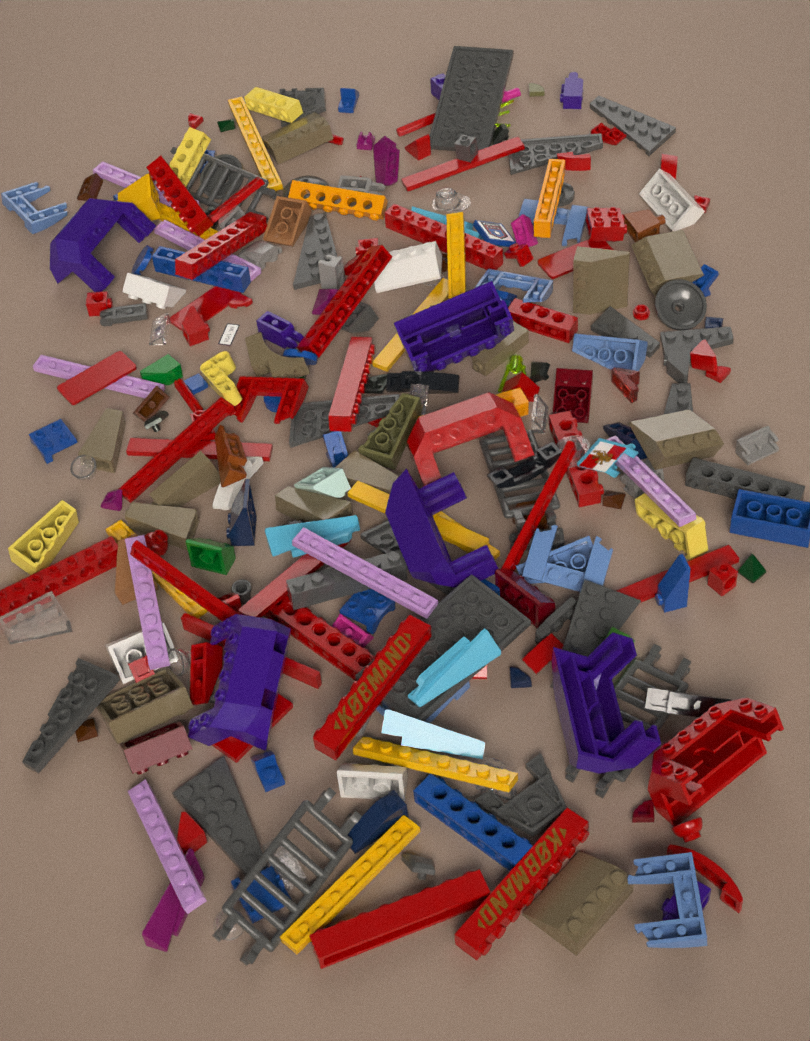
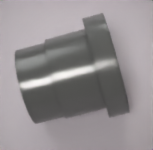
[231,579,252,604]

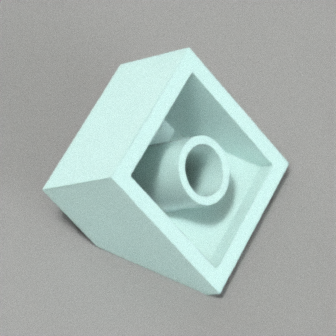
[294,467,351,498]

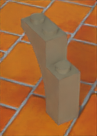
[245,332,310,378]

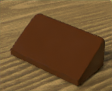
[77,173,103,201]
[133,385,170,423]

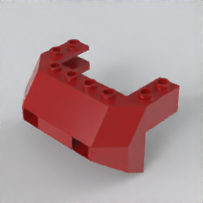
[407,392,534,487]
[647,697,784,827]

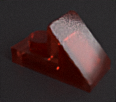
[611,368,640,403]

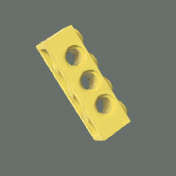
[244,87,303,123]
[169,127,211,187]

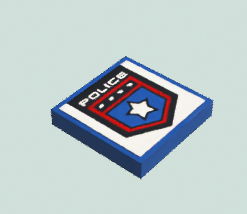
[473,220,516,247]

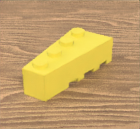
[8,500,79,575]

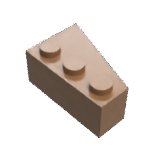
[115,534,159,605]

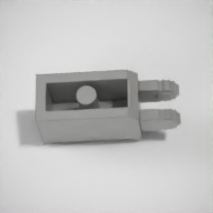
[337,175,385,196]

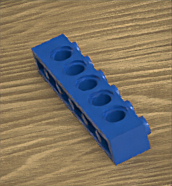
[152,246,251,293]
[413,773,532,871]

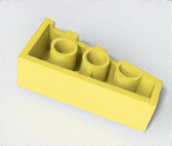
[634,493,708,561]

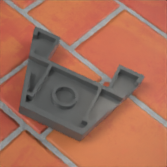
[280,88,326,127]
[475,753,567,837]

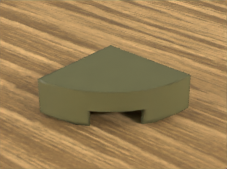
[529,83,545,97]

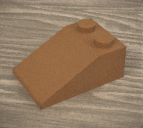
[263,196,312,247]

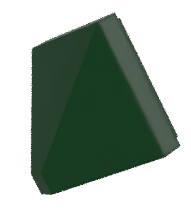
[217,118,235,132]
[738,554,766,583]

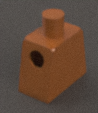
[624,209,666,243]

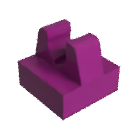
[356,131,375,150]

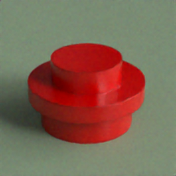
[633,304,650,320]

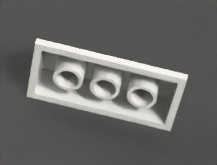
[639,168,705,231]
[374,241,442,293]

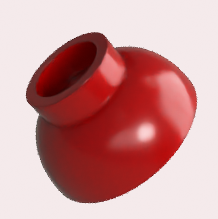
[144,530,168,556]
[671,817,703,843]

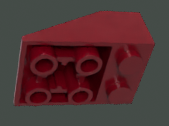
[552,368,593,423]

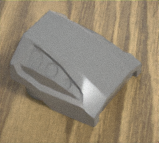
[237,240,282,270]

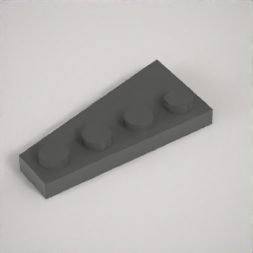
[660,327,734,357]

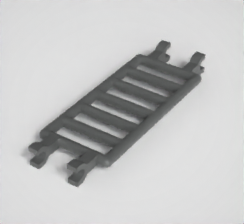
[170,147,281,222]
[479,430,560,534]
[565,644,691,798]
[212,787,362,966]

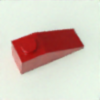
[190,642,223,706]

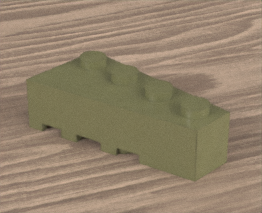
[358,393,423,470]

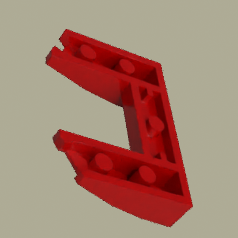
[229,376,309,424]

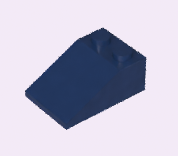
[226,479,257,546]

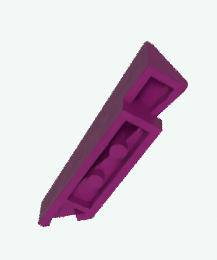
[373,136,400,186]
[142,848,205,952]

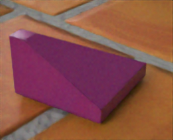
[100,489,122,511]

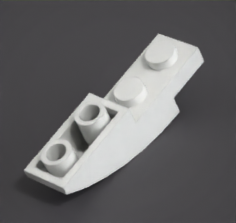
[212,457,264,510]

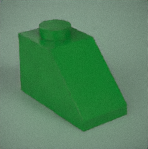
[140,354,183,386]

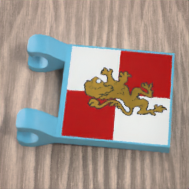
[577,438,639,478]

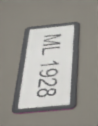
[218,323,240,346]

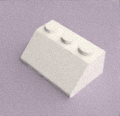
[122,273,186,309]
[105,622,179,684]
[337,763,408,801]

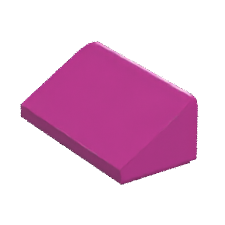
[511,214,538,247]
[331,614,374,648]

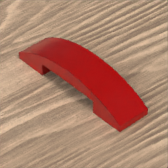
[667,844,743,914]

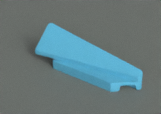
[265,515,360,558]
[408,628,501,707]

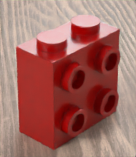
[585,207,627,242]

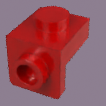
[504,243,533,267]

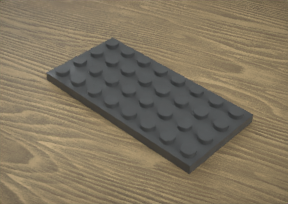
[430,46,514,151]
[355,574,531,721]

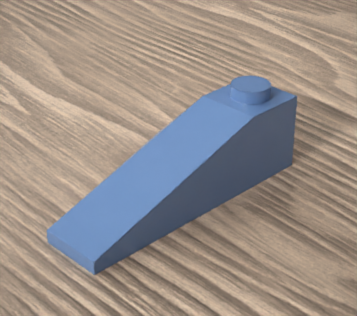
[572,334,648,376]
[516,536,593,584]

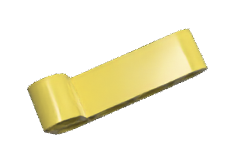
[200,351,242,406]

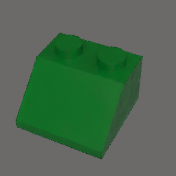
[186,538,236,575]

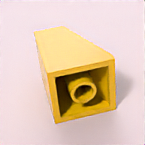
[117,174,161,221]

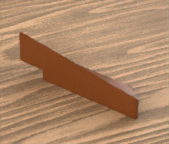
[215,425,247,488]

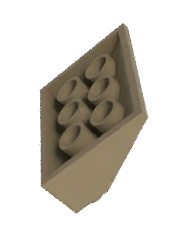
[261,112,333,165]
[631,230,704,297]
[573,246,630,315]
[629,410,724,470]
[96,666,193,744]
[522,851,634,956]

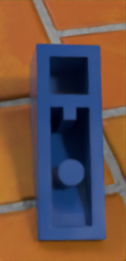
[655,554,690,613]

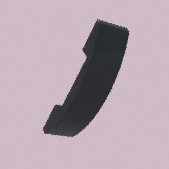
[487,442,562,488]

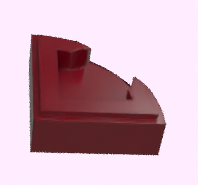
[632,799,655,823]

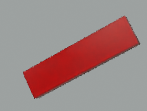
[208,177,265,223]

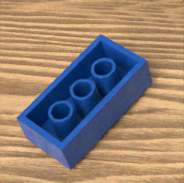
[730,489,810,548]

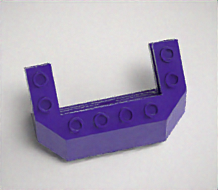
[50,198,156,292]
[394,281,514,372]
[385,468,499,588]
[188,614,291,751]
[552,632,661,774]

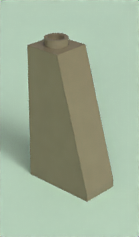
[472,321,529,376]
[78,408,126,473]
[335,450,399,494]
[149,451,220,507]
[275,486,352,522]
[125,502,199,550]

